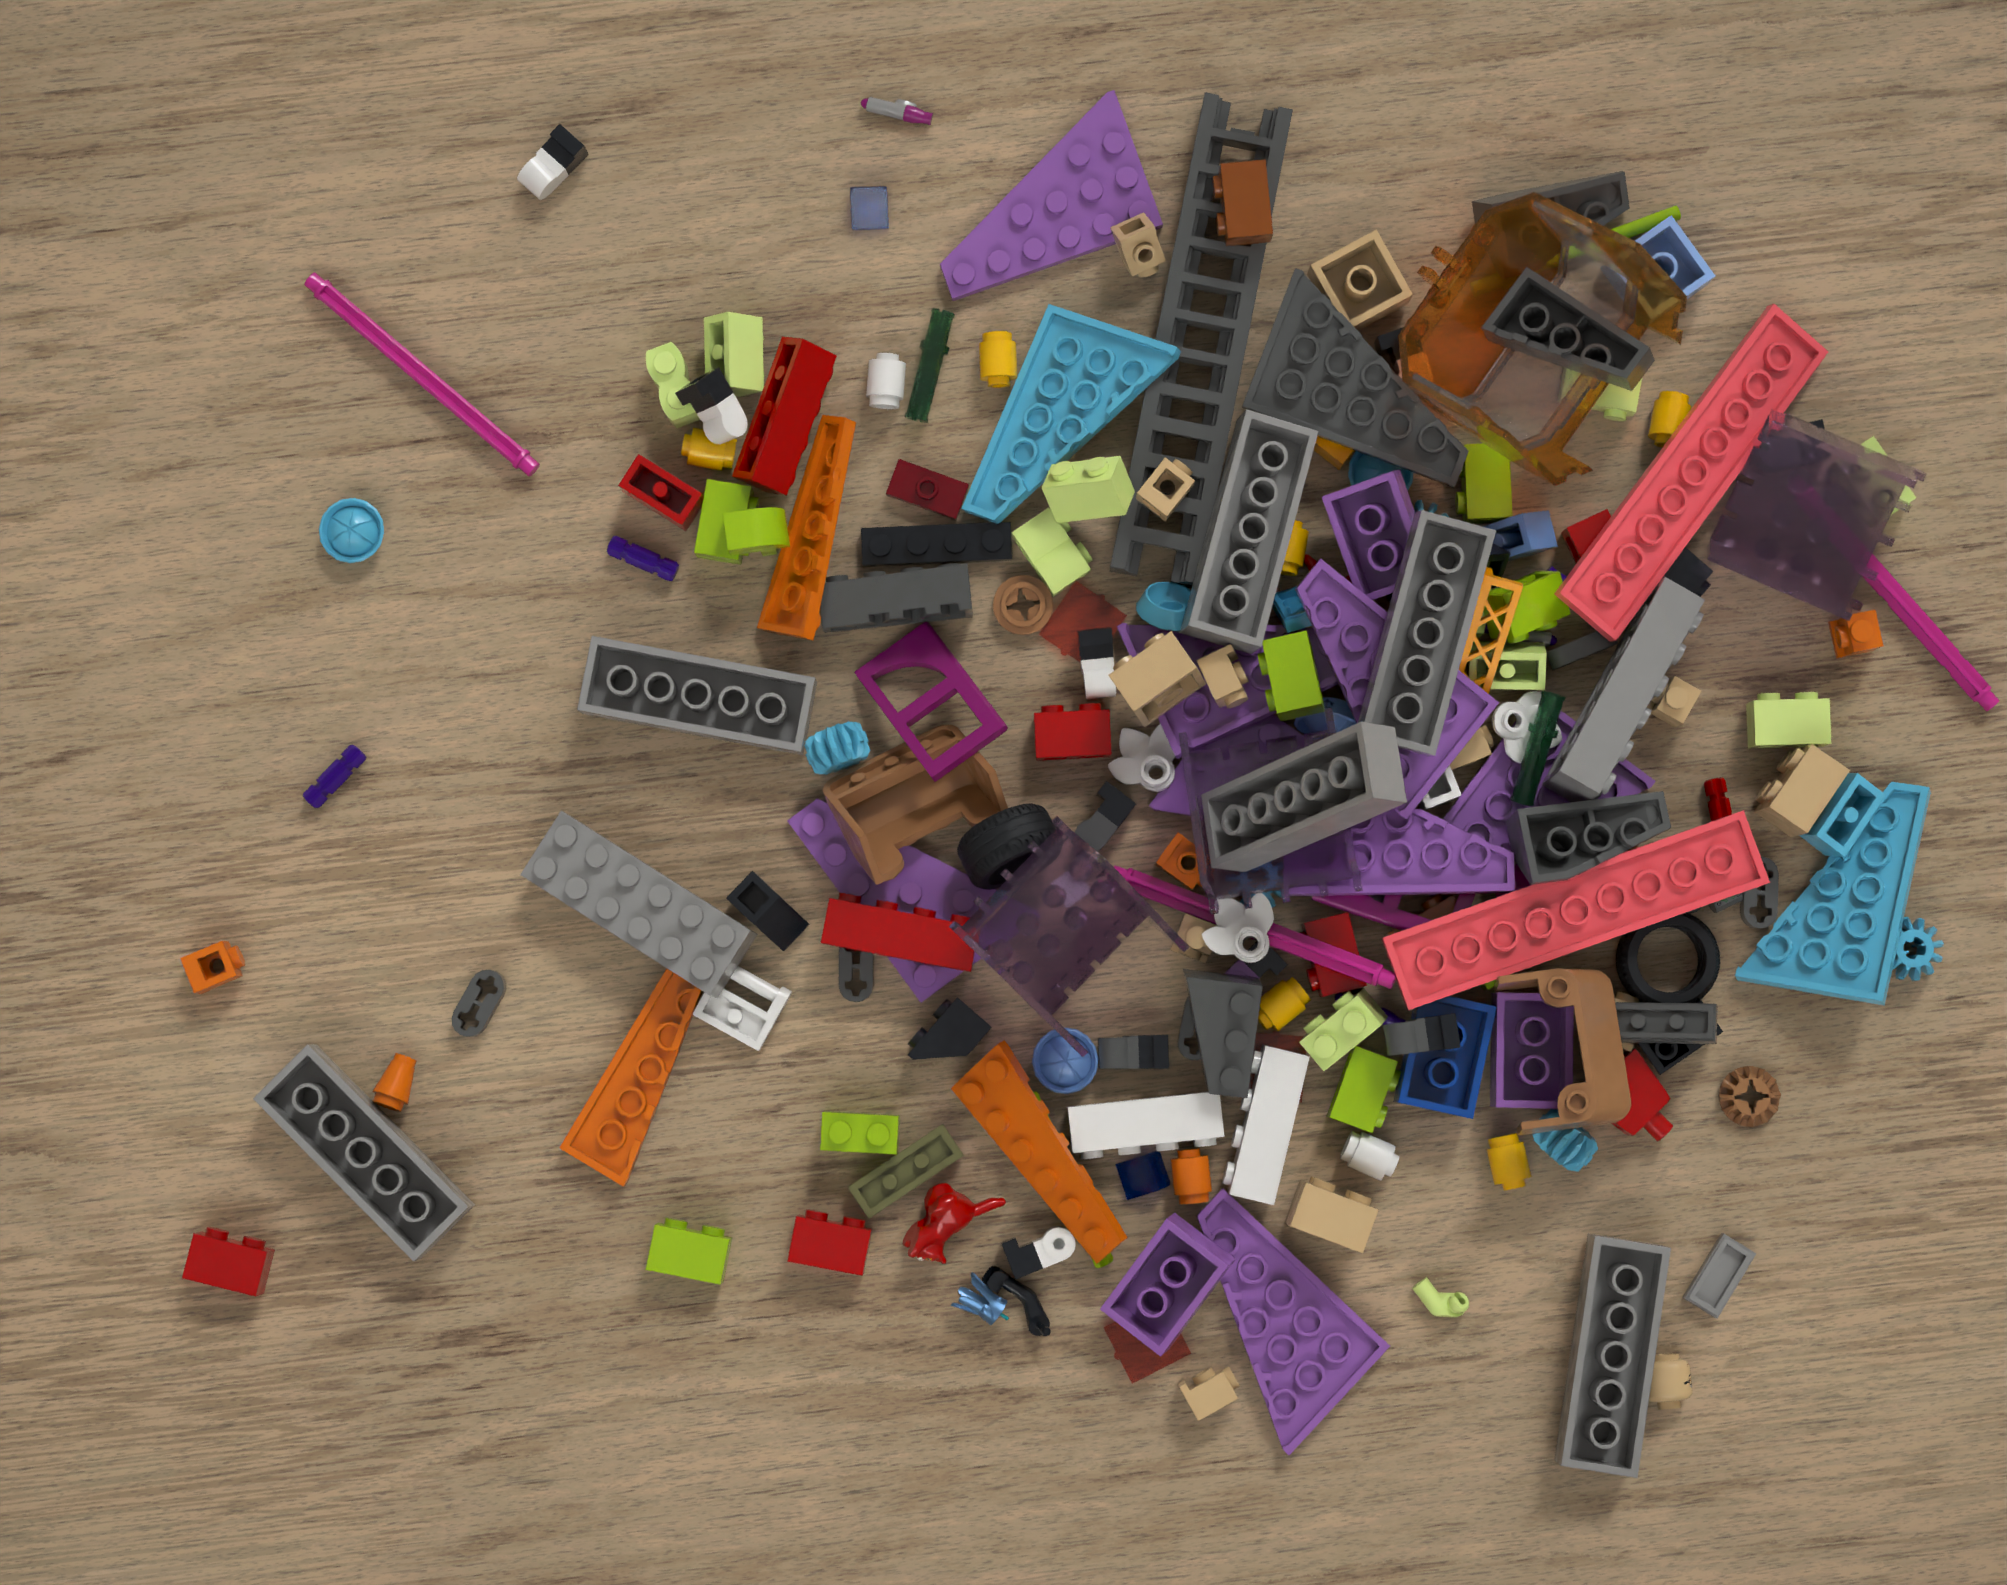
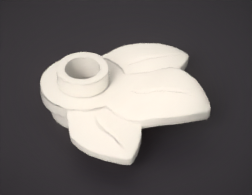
[1492,691,1562,765]
[1108,724,1175,792]
[1202,892,1274,963]

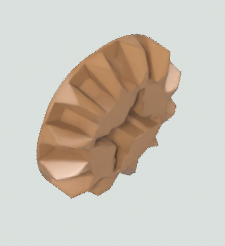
[993,575,1053,635]
[1719,1066,1781,1127]

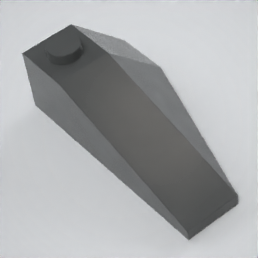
[1472,171,1630,278]
[1505,791,1671,885]

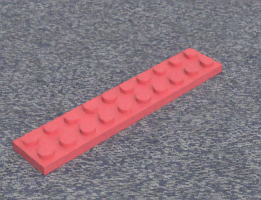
[1554,304,1828,642]
[1381,810,1770,1010]

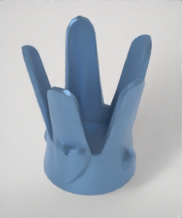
[951,1272,1009,1325]

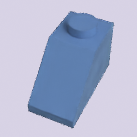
[1483,510,1558,561]

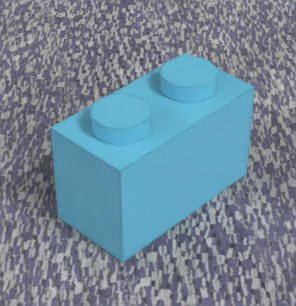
[1799,773,1886,857]

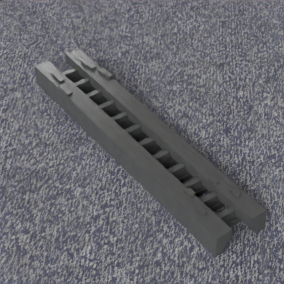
[1110,92,1293,588]

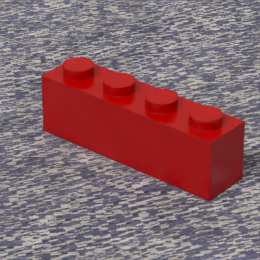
[732,336,837,496]
[821,892,980,972]

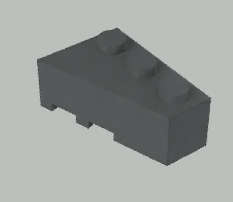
[1183,969,1263,1098]

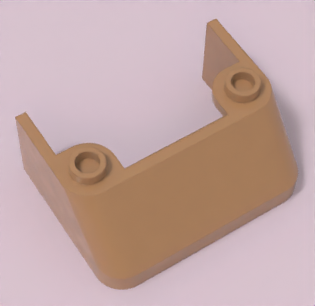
[1494,968,1631,1136]

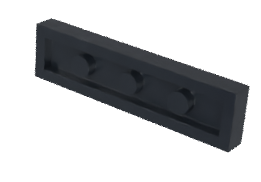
[861,522,1012,567]

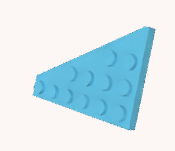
[961,304,1181,524]
[1735,782,1931,1006]

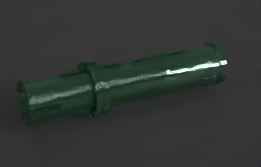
[905,308,955,423]
[1510,690,1566,807]

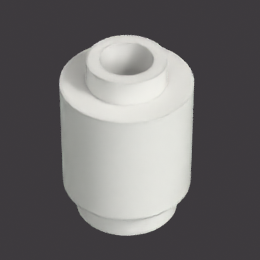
[866,353,906,409]
[1340,1131,1399,1181]

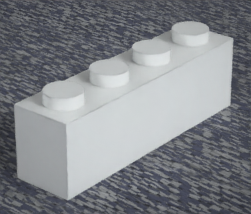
[1222,1044,1310,1205]
[1067,1092,1224,1159]

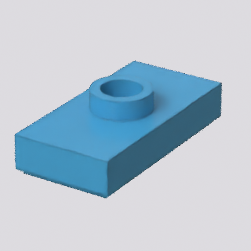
[1272,586,1312,633]

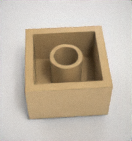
[1307,229,1413,331]
[1108,631,1206,727]
[1754,744,1850,837]
[1284,1176,1378,1253]

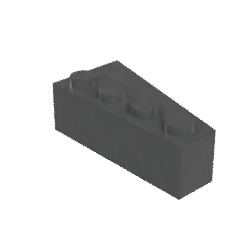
[1481,267,1655,391]
[820,563,973,633]

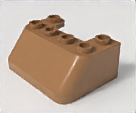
[823,725,1008,885]

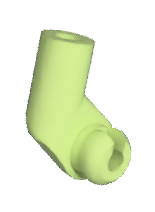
[1412,1277,1469,1318]

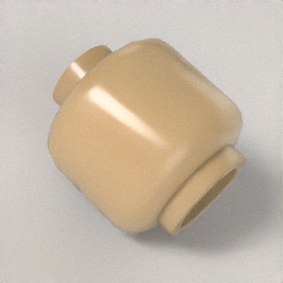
[1649,1353,1693,1410]

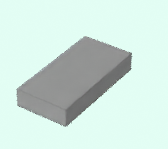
[1682,1233,1756,1319]

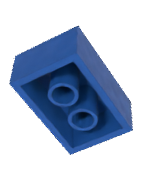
[1393,996,1497,1119]

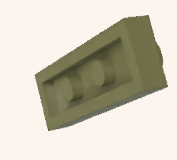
[848,1124,964,1219]

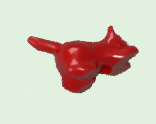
[902,1183,1006,1264]

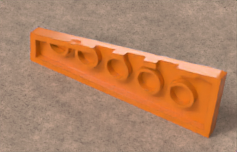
[757,415,856,641]
[559,968,703,1186]
[951,1040,1128,1264]

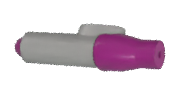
[861,97,933,125]

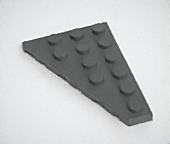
[1242,268,1469,488]

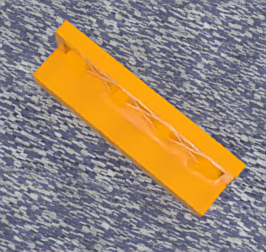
[1459,567,1523,694]

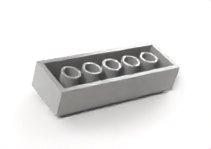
[1180,409,1319,654]
[1358,510,1496,756]
[1542,577,1705,802]
[577,636,818,755]
[1201,722,1407,872]
[520,811,758,998]
[253,1044,475,1261]
[1554,1233,1671,1478]

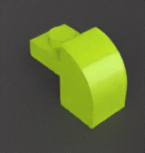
[722,507,790,556]

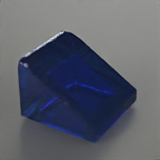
[850,186,889,230]
[1115,1150,1170,1200]

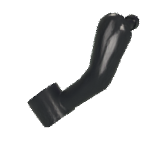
[982,1266,1051,1336]

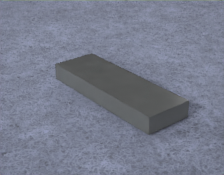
[1615,1002,1718,1044]

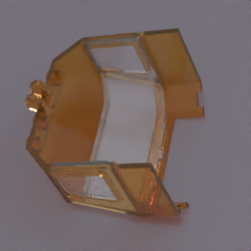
[1398,192,1687,486]

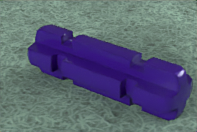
[607,536,679,581]
[303,745,366,808]

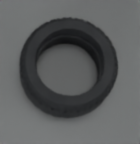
[957,803,1061,890]
[1616,912,1720,1003]

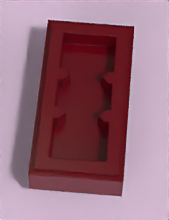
[886,459,969,521]

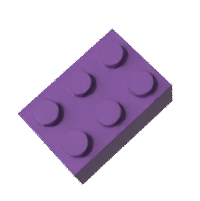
[1322,470,1415,600]
[1490,992,1574,1109]
[1100,1213,1236,1357]

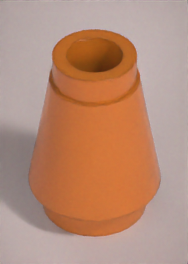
[372,1053,417,1112]

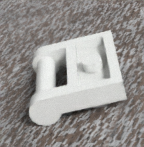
[692,966,792,1051]

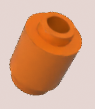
[1170,1148,1212,1204]

